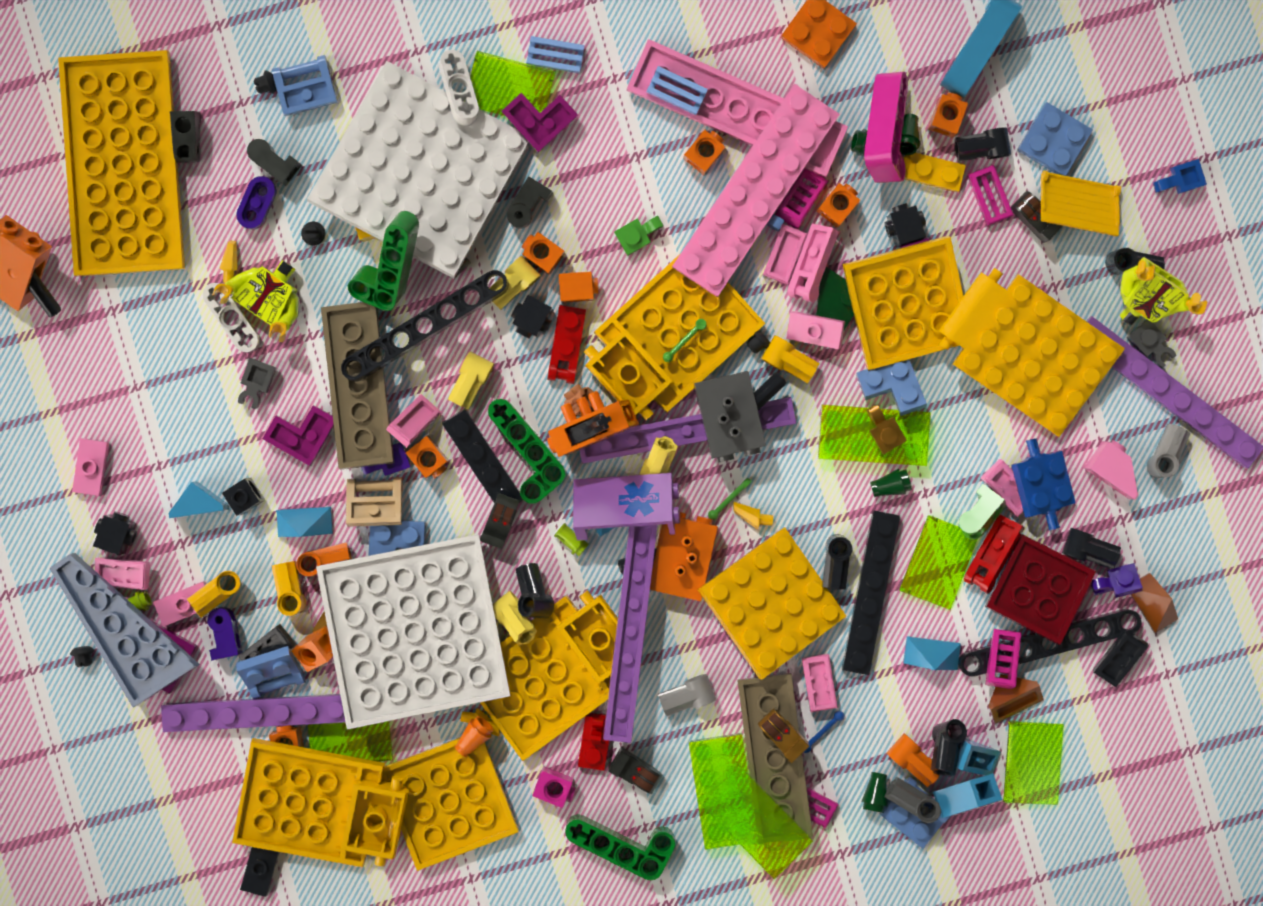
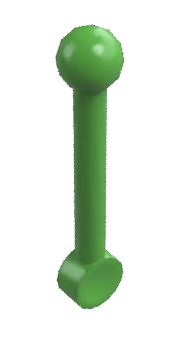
[663,319,706,362]
[708,477,751,521]

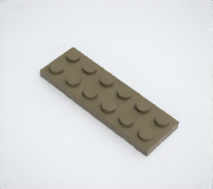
[321,302,395,470]
[737,673,813,843]

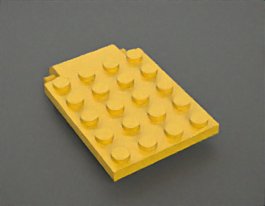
[584,253,766,420]
[939,268,1125,437]
[480,590,642,761]
[232,738,409,867]

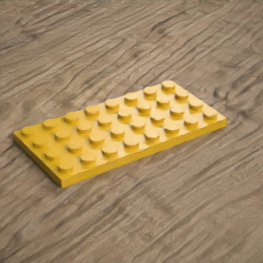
[58,50,185,277]

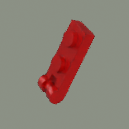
[547,305,586,384]
[964,514,1025,594]

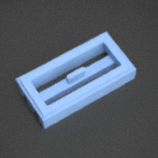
[526,36,585,74]
[646,66,708,115]

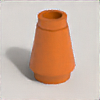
[455,716,494,757]

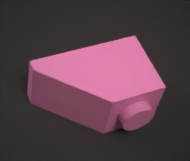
[1084,440,1138,500]

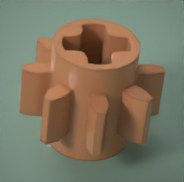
[563,384,594,417]

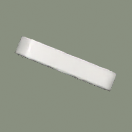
[439,50,479,125]
[202,283,261,353]

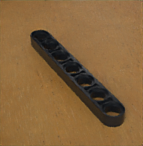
[341,270,509,382]
[958,609,1142,677]

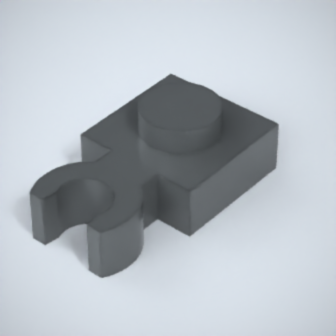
[1127,319,1176,368]
[238,358,277,409]

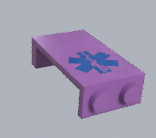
[573,473,680,540]

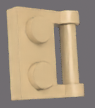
[346,477,403,527]

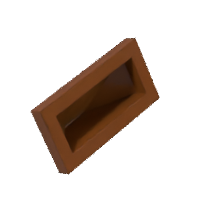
[1131,573,1178,633]
[988,674,1044,724]

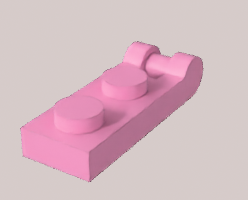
[788,224,839,302]

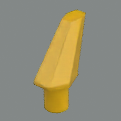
[220,240,237,283]
[733,502,773,529]
[460,708,500,737]

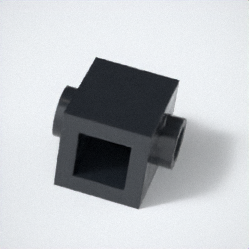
[884,203,926,247]
[511,295,553,339]
[93,511,137,555]

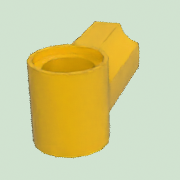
[761,335,820,384]
[272,561,306,616]
[187,571,240,618]

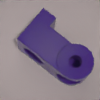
[207,607,243,661]

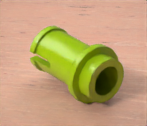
[554,523,589,556]
[127,591,152,611]

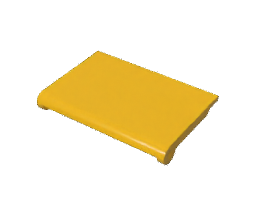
[1041,170,1121,237]

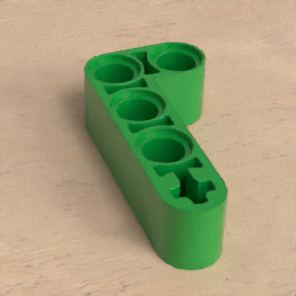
[347,211,419,311]
[488,399,566,504]
[565,814,675,881]

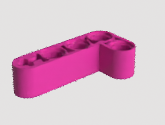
[864,72,908,183]

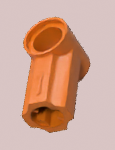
[296,542,352,576]
[886,733,940,787]

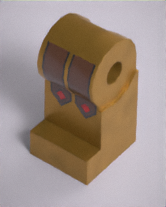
[758,708,809,763]

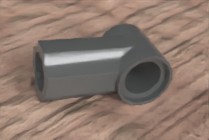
[885,776,941,823]

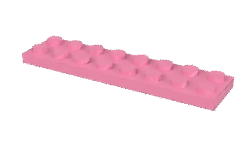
[626,39,848,178]
[672,84,840,297]

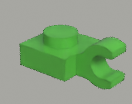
[614,215,663,256]

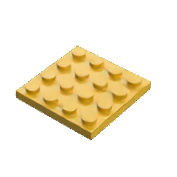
[842,236,963,370]
[697,527,846,680]
[382,737,519,871]

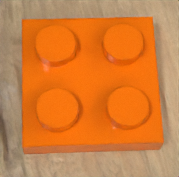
[780,0,857,69]

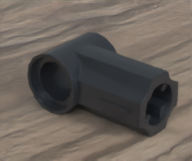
[954,127,1011,161]
[1105,248,1165,274]
[1062,528,1121,569]
[822,534,853,590]
[516,563,554,619]
[930,719,967,777]

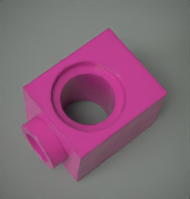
[532,766,576,808]

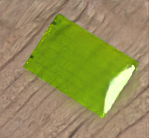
[464,50,556,116]
[899,515,978,610]
[1003,720,1064,805]
[308,721,393,762]

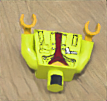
[1120,257,1208,325]
[212,260,299,342]

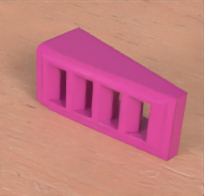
[775,169,829,229]
[985,629,1021,689]

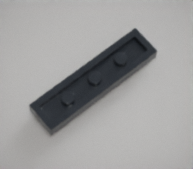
[442,408,523,503]

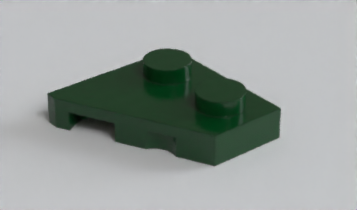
[816,267,854,330]

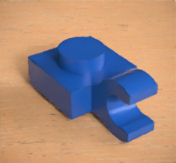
[1153,159,1207,194]

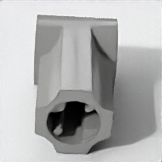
[1147,423,1191,478]
[658,674,716,716]

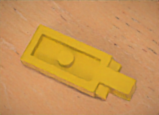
[903,153,966,193]

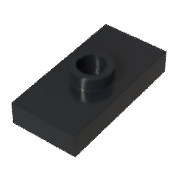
[238,624,297,661]
[1093,628,1149,687]
[240,847,279,897]

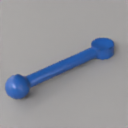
[803,711,844,753]

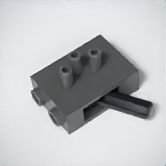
[694,371,786,463]

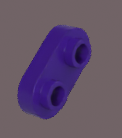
[236,176,277,230]

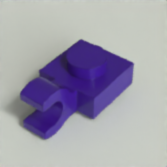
[361,442,411,476]
[1091,563,1143,598]

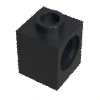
[222,478,265,516]

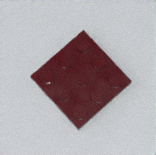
[985,534,1096,645]

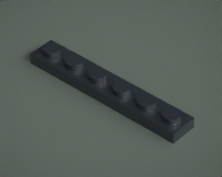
[842,510,900,675]

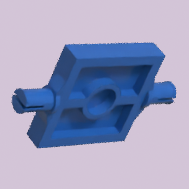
[1011,438,1076,530]

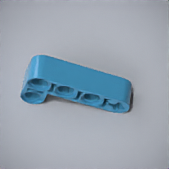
[940,0,1022,98]

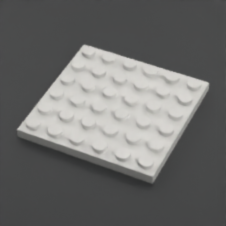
[307,61,529,279]
[316,534,510,729]

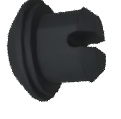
[254,70,277,94]
[301,221,326,246]
[747,330,770,353]
[70,646,95,667]

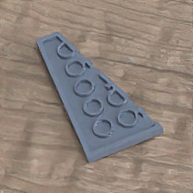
[49,553,200,707]

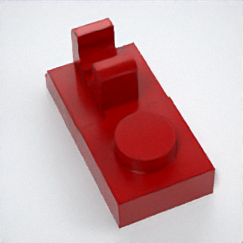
[578,712,609,771]

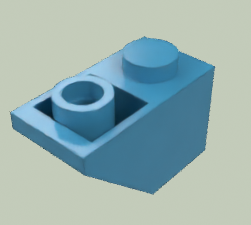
[933,774,1002,819]

